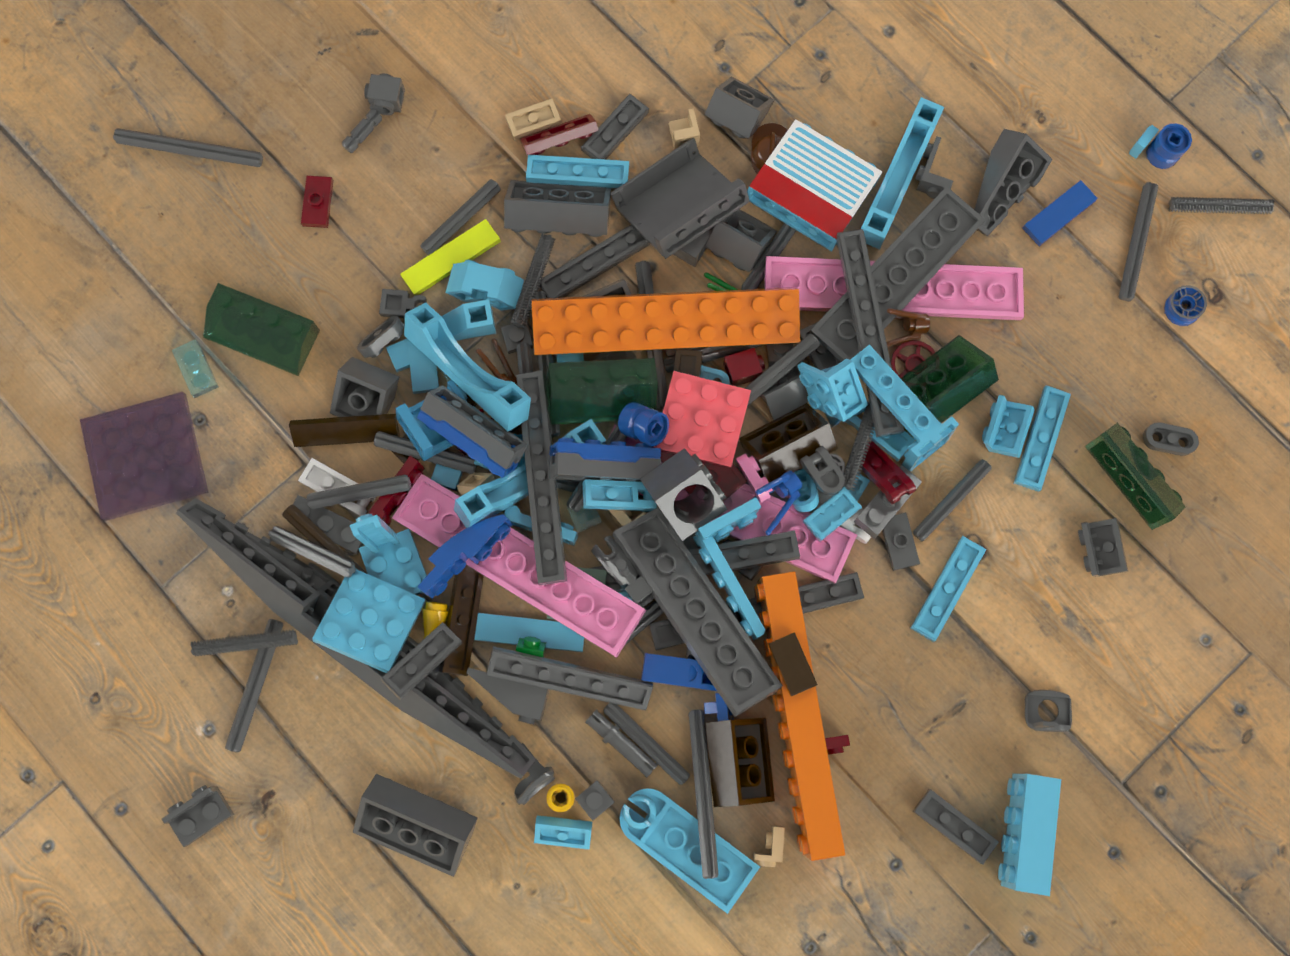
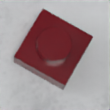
[825,735,850,755]

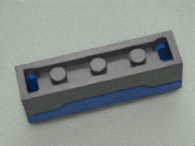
[417,385,528,478]
[549,438,661,482]

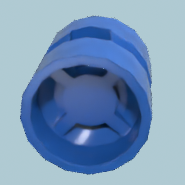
[1146,123,1192,169]
[618,402,669,446]

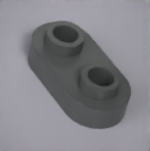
[357,316,404,358]
[1143,422,1199,456]

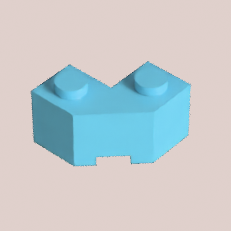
[445,260,524,311]

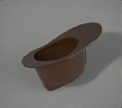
[751,123,788,174]

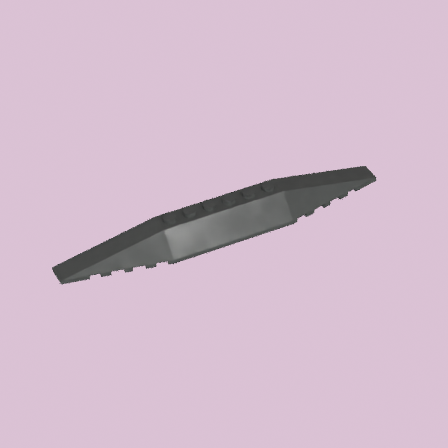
[176,498,536,779]

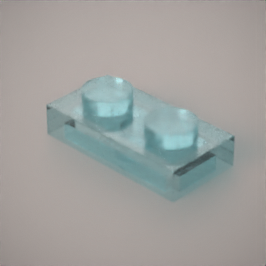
[172,339,219,398]

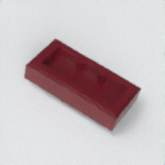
[301,175,334,228]

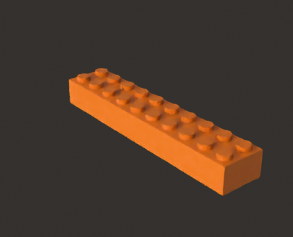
[532,287,800,355]
[754,571,845,861]

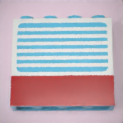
[747,119,882,252]

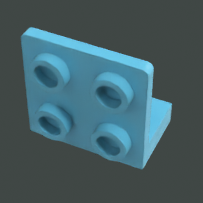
[798,358,868,422]

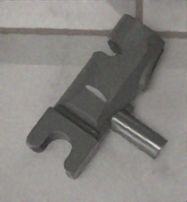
[591,536,654,607]

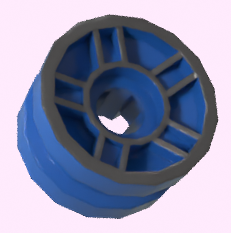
[1164,285,1207,326]

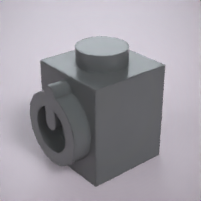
[364,73,405,115]

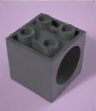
[640,448,728,541]

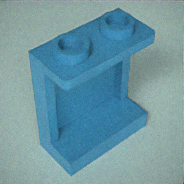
[396,380,474,461]

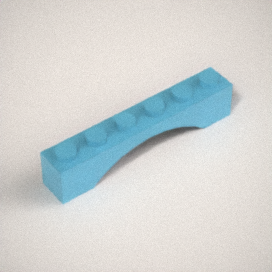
[861,97,944,250]
[404,302,531,432]
[454,419,606,528]

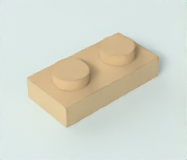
[505,98,561,141]

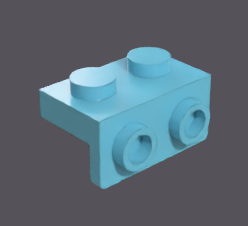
[982,395,1035,458]

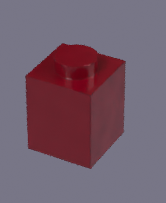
[723,348,765,386]

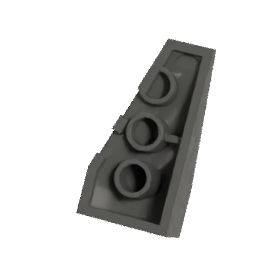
[974,129,1052,236]

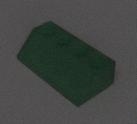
[203,283,320,376]
[900,335,999,438]
[546,358,658,425]
[1085,423,1186,530]

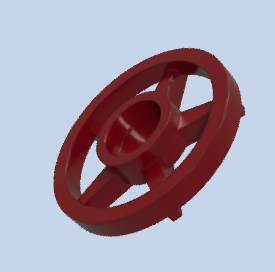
[890,340,940,389]

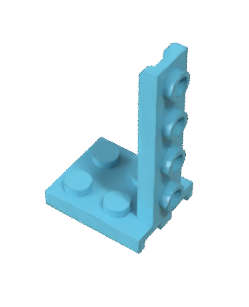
[850,344,959,472]
[693,498,765,641]
[350,514,427,595]

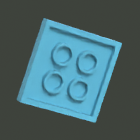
[312,569,425,673]

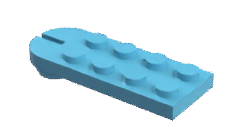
[620,788,760,914]

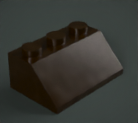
[739,403,838,483]
[706,718,775,807]

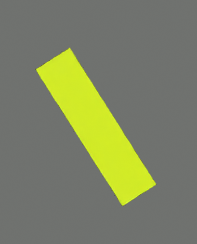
[400,219,501,296]

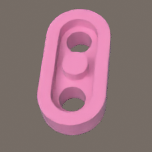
[736,454,773,503]

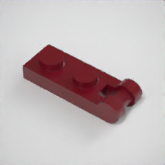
[850,441,916,504]
[369,456,425,526]

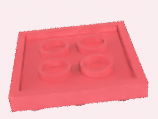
[653,371,751,468]

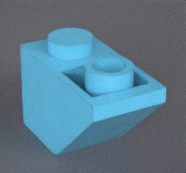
[441,299,497,341]

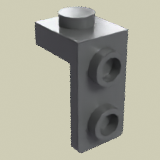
[915,136,953,199]

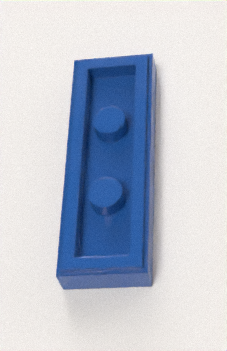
[1022,180,1098,246]

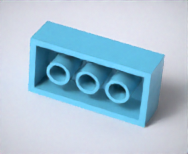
[998,774,1061,896]

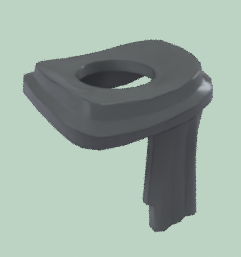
[1025,690,1072,732]
[514,743,555,805]

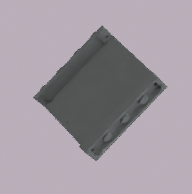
[610,138,750,259]

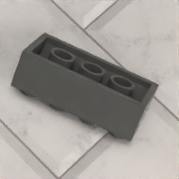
[504,180,611,237]
[353,774,478,877]

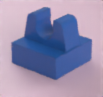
[704,693,734,721]

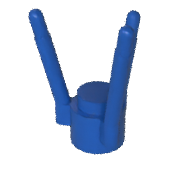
[749,470,802,535]

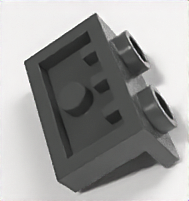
[162,785,234,847]

